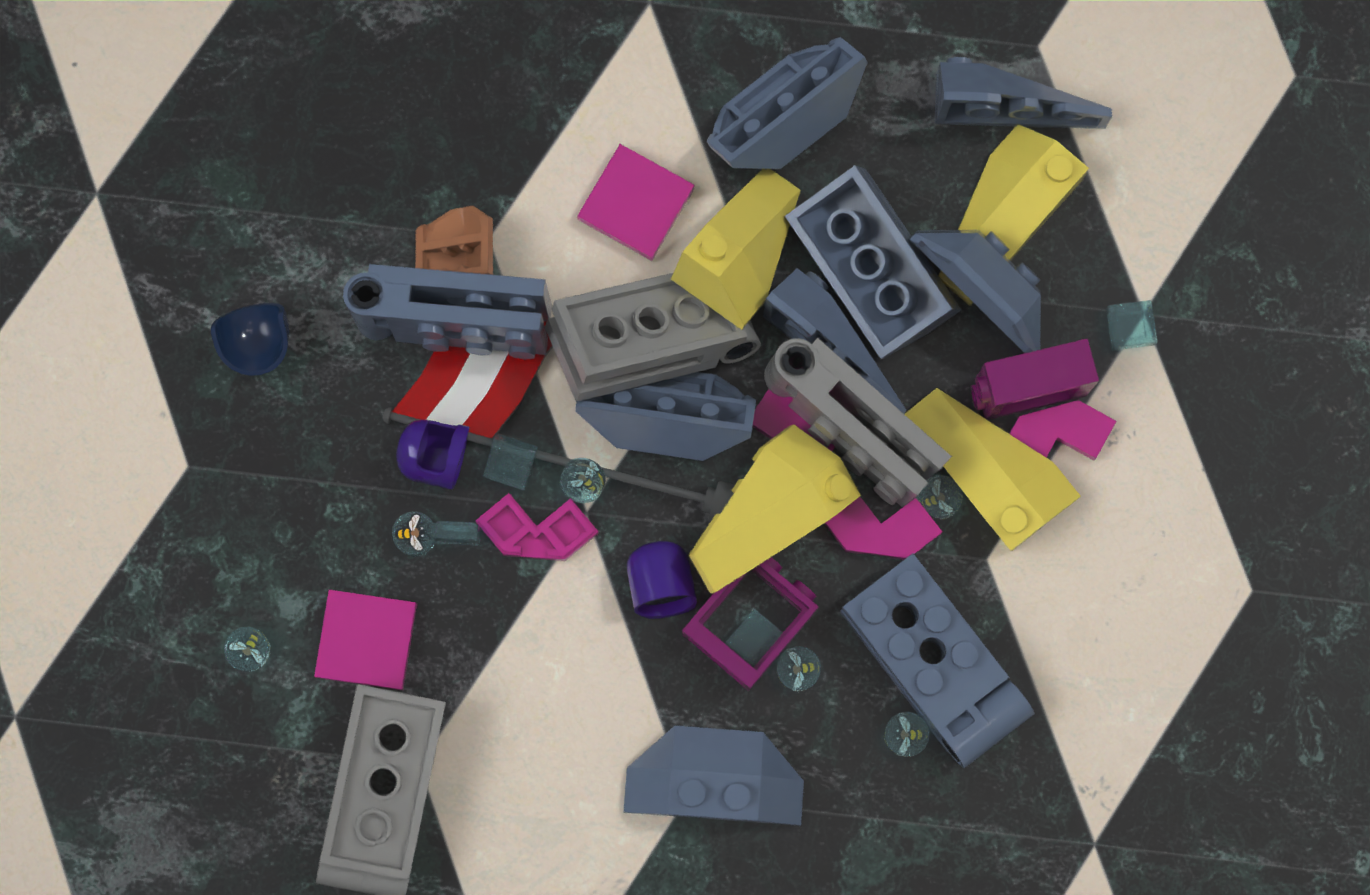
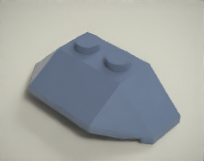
[707,37,867,169]
[910,230,1041,353]
[575,372,756,461]
[624,726,804,826]

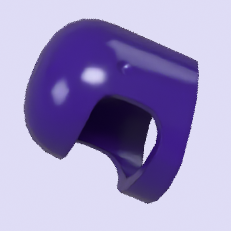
[396,419,470,490]
[627,541,697,619]

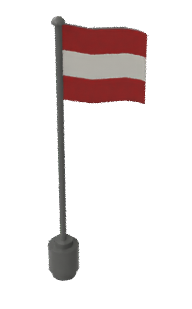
[382,321,735,523]

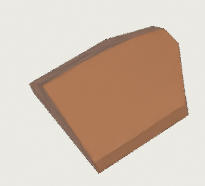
[416,206,493,275]

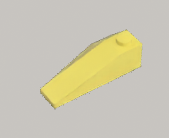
[939,124,1089,306]
[671,169,801,330]
[904,388,1081,551]
[689,425,861,593]

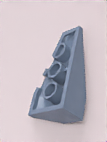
[935,57,1112,129]
[763,268,906,414]

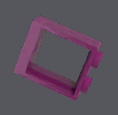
[970,338,1099,420]
[682,557,818,691]

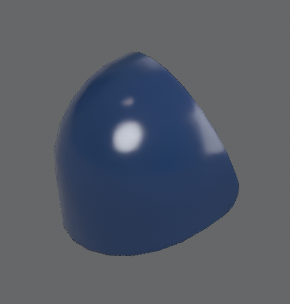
[211,303,289,376]

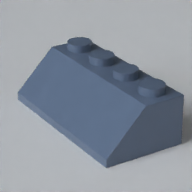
[785,165,962,359]

